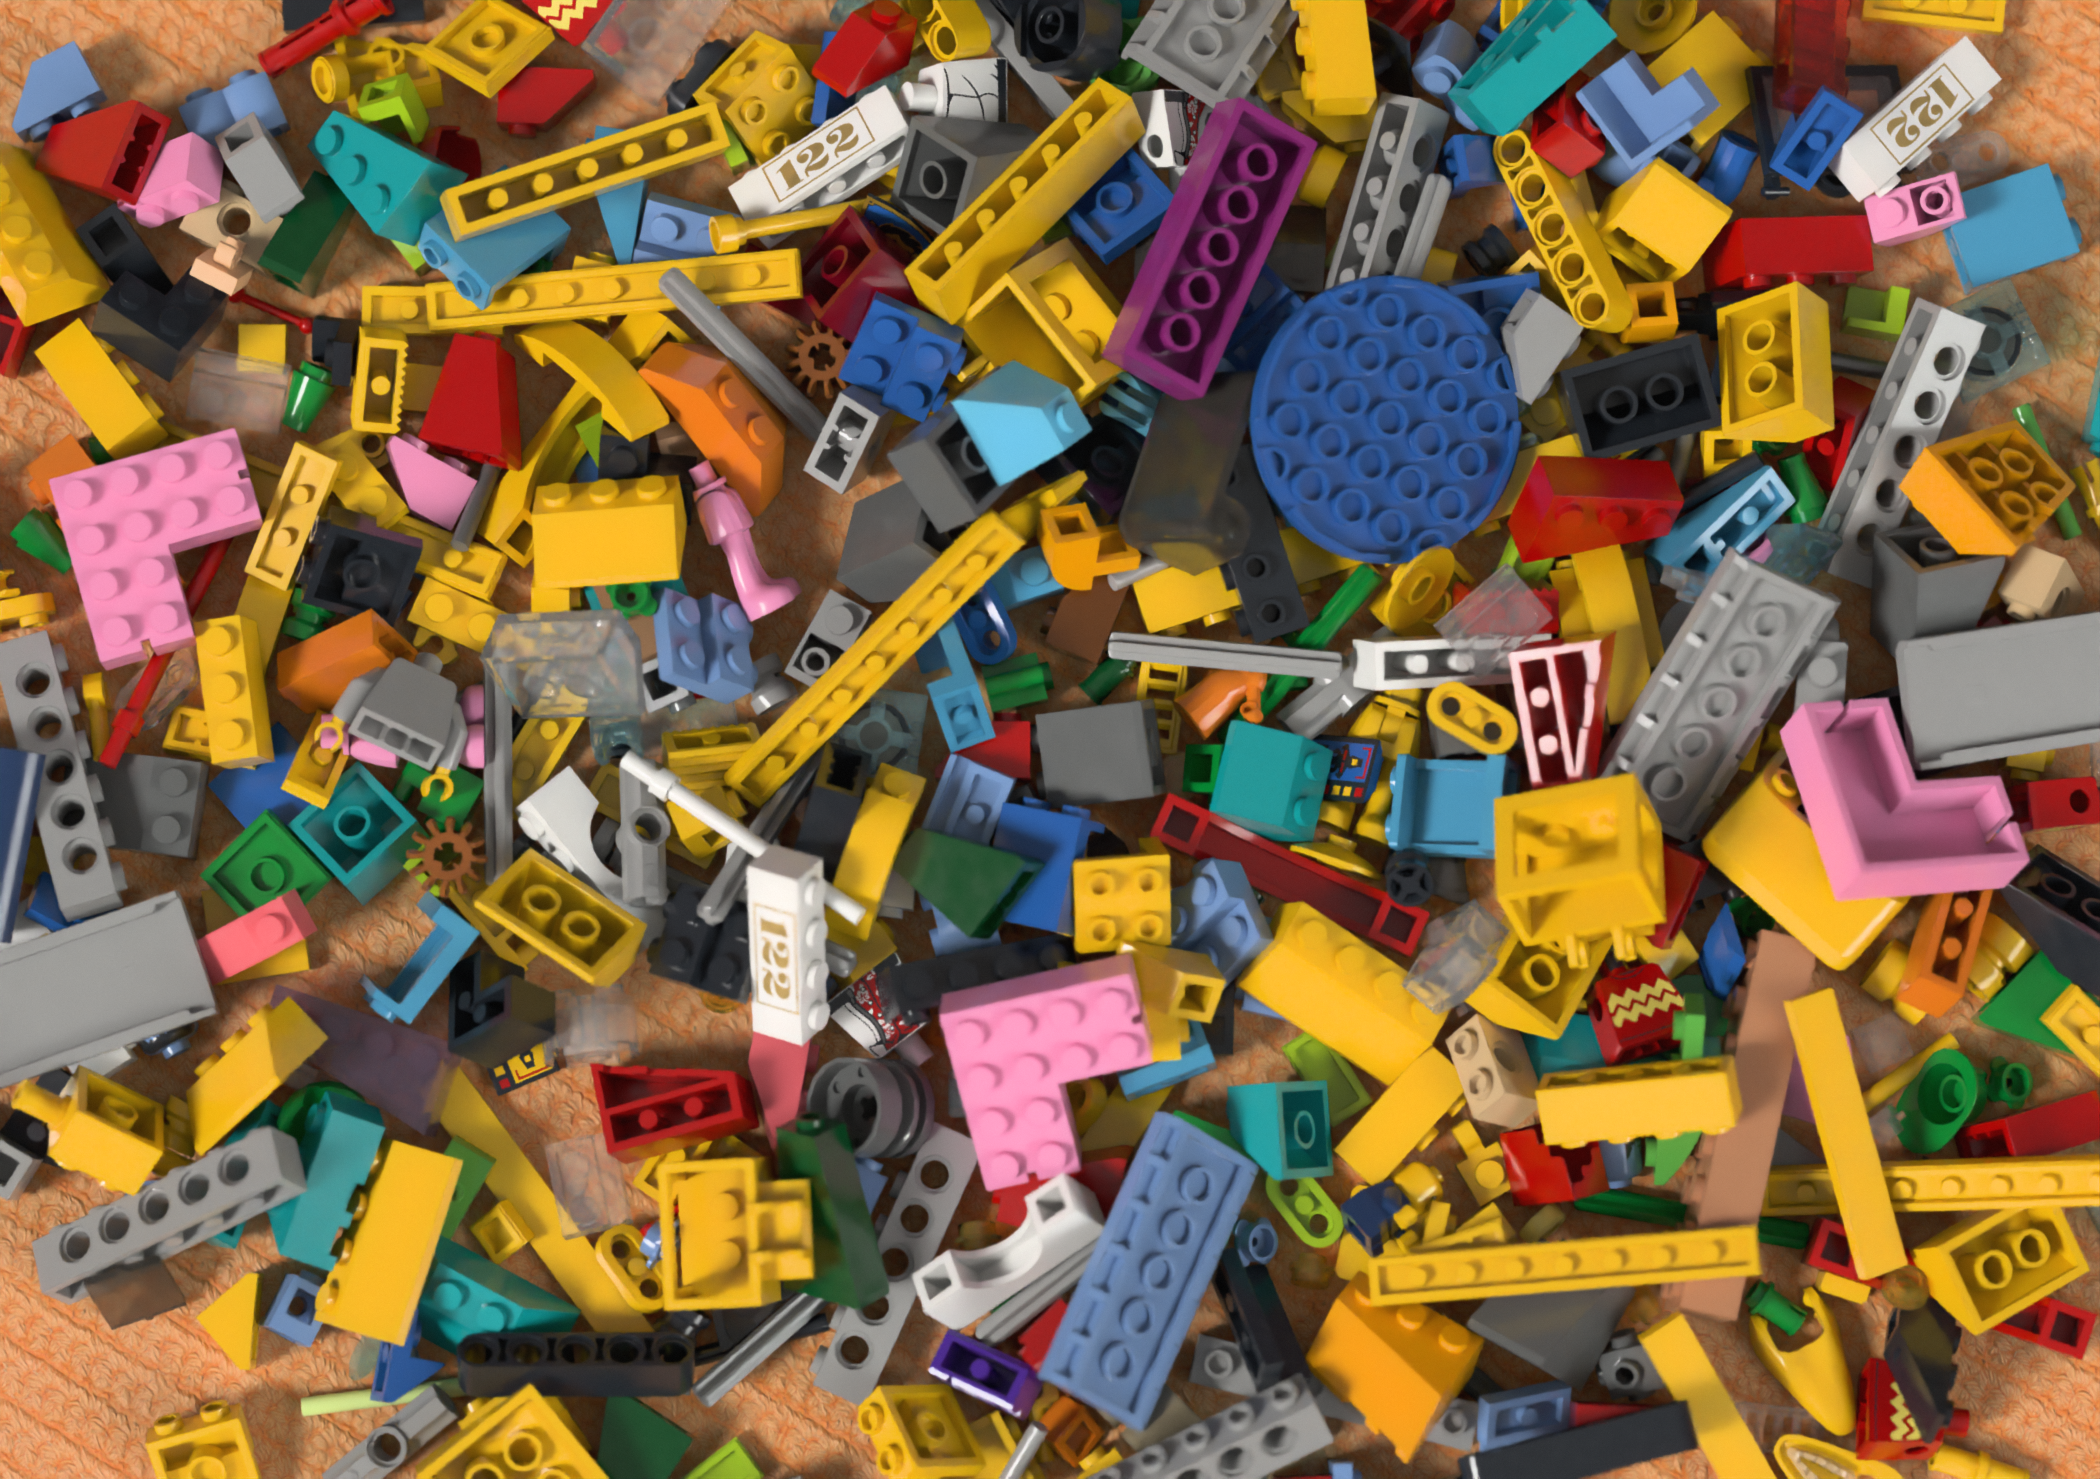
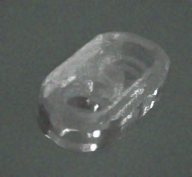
[1914,130,2010,186]
[114,649,200,731]

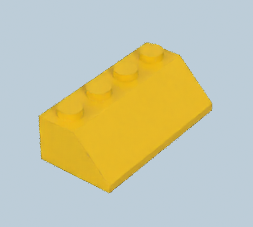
[0,141,111,327]
[1235,902,1454,1085]
[314,1138,463,1347]

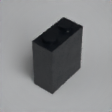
[793,741,873,886]

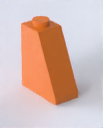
[275,608,419,714]

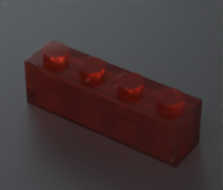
[1772,0,1852,114]

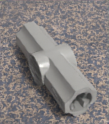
[1276,626,1398,740]
[615,758,671,908]
[322,1383,460,1479]

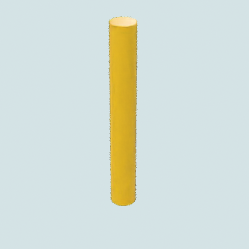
[1861,1032,1960,1113]

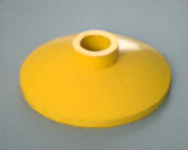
[1609,0,1698,54]
[1384,546,1455,629]
[1290,834,1381,881]

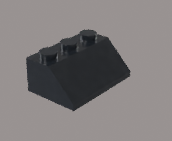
[1553,333,1722,458]

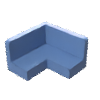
[1576,50,1721,171]

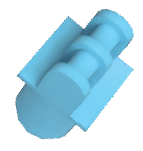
[1099,372,1175,438]

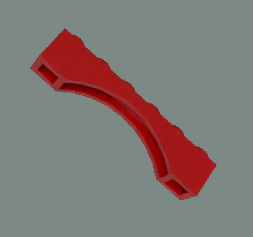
[1149,793,1430,958]
[1800,1218,2098,1360]

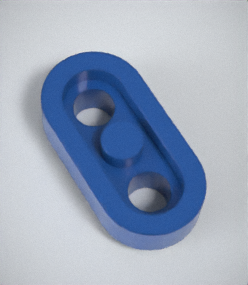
[952,579,1017,665]

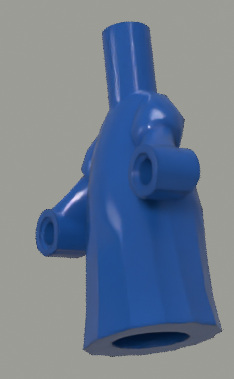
[1697,129,1759,206]

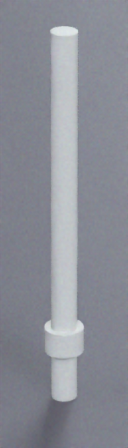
[620,750,866,925]

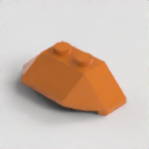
[638,342,788,518]

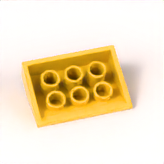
[415,1382,609,1479]

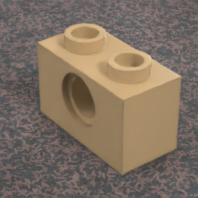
[179,178,287,279]
[1997,543,2085,623]
[1446,1014,1539,1128]

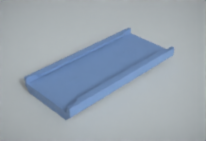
[1037,1111,1259,1432]

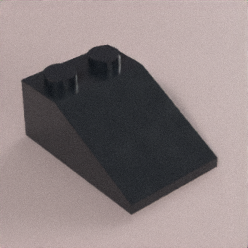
[1997,844,2100,997]

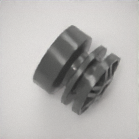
[806,1058,935,1158]

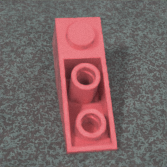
[748,1032,820,1166]

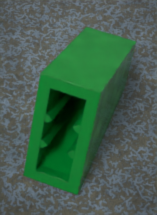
[1970,949,2100,1061]

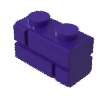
[928,1329,1044,1421]

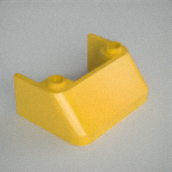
[1702,745,1912,970]

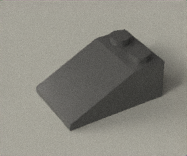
[887,366,1019,533]
[62,753,210,860]

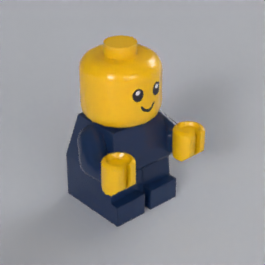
[1340,1161,1444,1257]

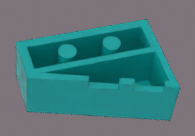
[1447,0,1618,137]
[307,110,469,246]
[265,1090,385,1272]

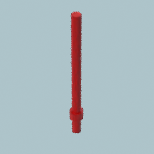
[98,536,235,770]

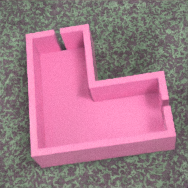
[49,427,264,670]
[1780,698,2030,901]
[939,953,1153,1191]

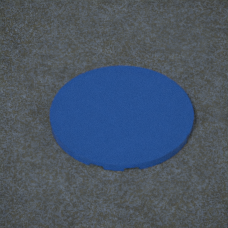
[1250,275,1521,564]

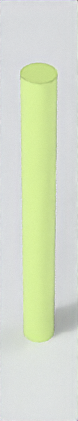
[301,1378,469,1417]

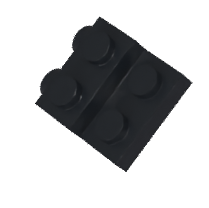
[1033,412,1171,526]
[295,505,423,627]
[647,882,751,1005]

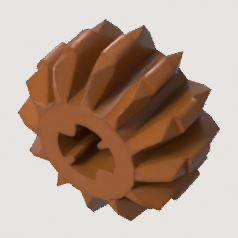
[783,320,852,401]
[406,816,488,898]

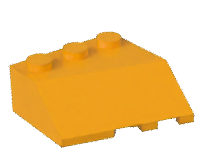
[1899,420,2077,555]
[1305,1270,1485,1464]

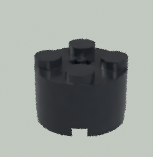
[1014,0,1123,82]

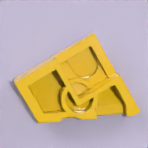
[334,35,444,119]

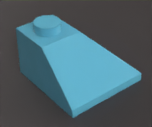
[951,360,1092,486]

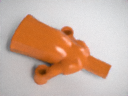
[1172,636,1288,740]

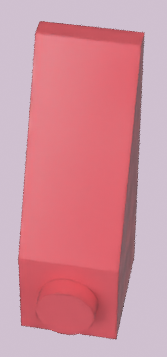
[197,888,318,986]

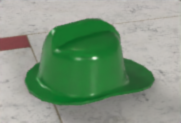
[1894,1048,1988,1155]

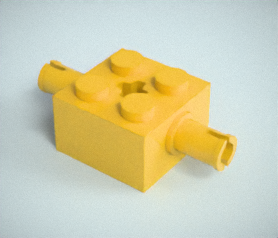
[11,1065,196,1196]

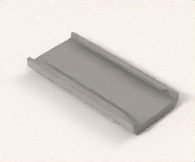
[1120,0,1299,109]
[1593,546,1841,843]
[1895,610,2100,770]
[0,890,220,1090]

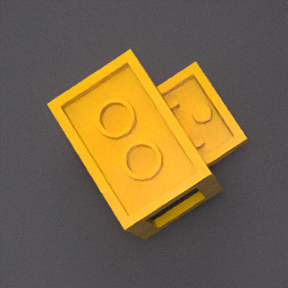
[948,237,1128,410]
[1494,772,1665,969]
[657,1156,815,1311]

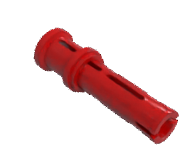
[257,0,395,79]

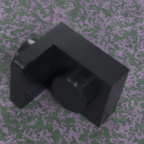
[311,315,361,387]

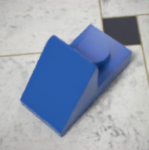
[1769,84,1864,191]
[1437,134,1505,200]
[370,1309,445,1403]

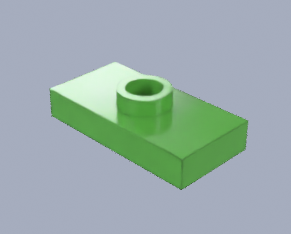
[440,1135,497,1240]

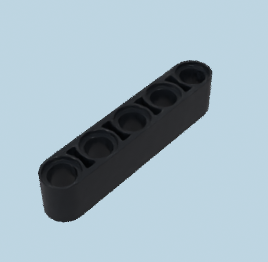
[457,1332,695,1397]
[1457,1399,1700,1479]

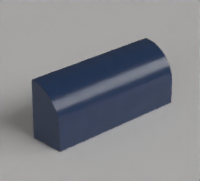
[0,743,46,944]

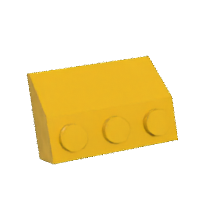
[1717,281,1835,443]
[532,475,688,590]
[474,848,647,988]
[1459,898,1613,1040]
[186,996,328,1156]
[1909,1207,2090,1335]

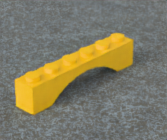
[476,312,697,568]

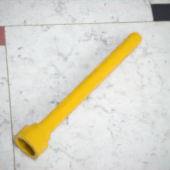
[709,194,903,254]

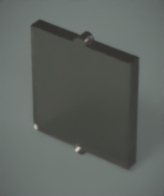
[83,1254,187,1330]

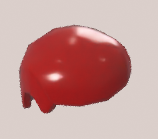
[417,125,482,185]

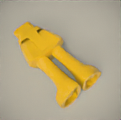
[1317,688,1424,850]

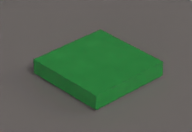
[200,808,335,917]

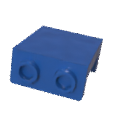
[993,797,1105,936]

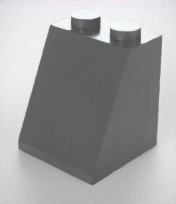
[890,115,1040,234]
[836,480,988,603]
[1870,522,2005,659]
[1030,698,1167,809]
[1466,1238,1636,1391]

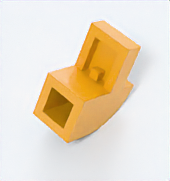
[1613,258,1679,344]
[1037,503,1141,590]

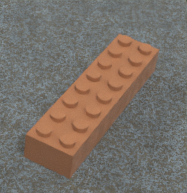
[1660,929,1816,1323]

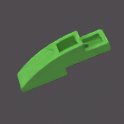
[1644,993,1721,1185]

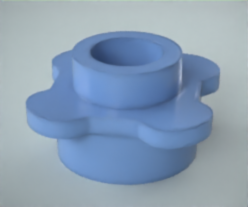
[1232,1217,1278,1267]
[640,1219,681,1269]

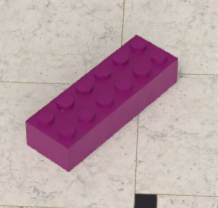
[1101,97,1318,401]

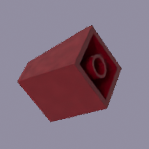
[801,204,941,343]

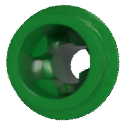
[281,360,337,434]
[1777,452,1829,525]
[10,507,73,575]

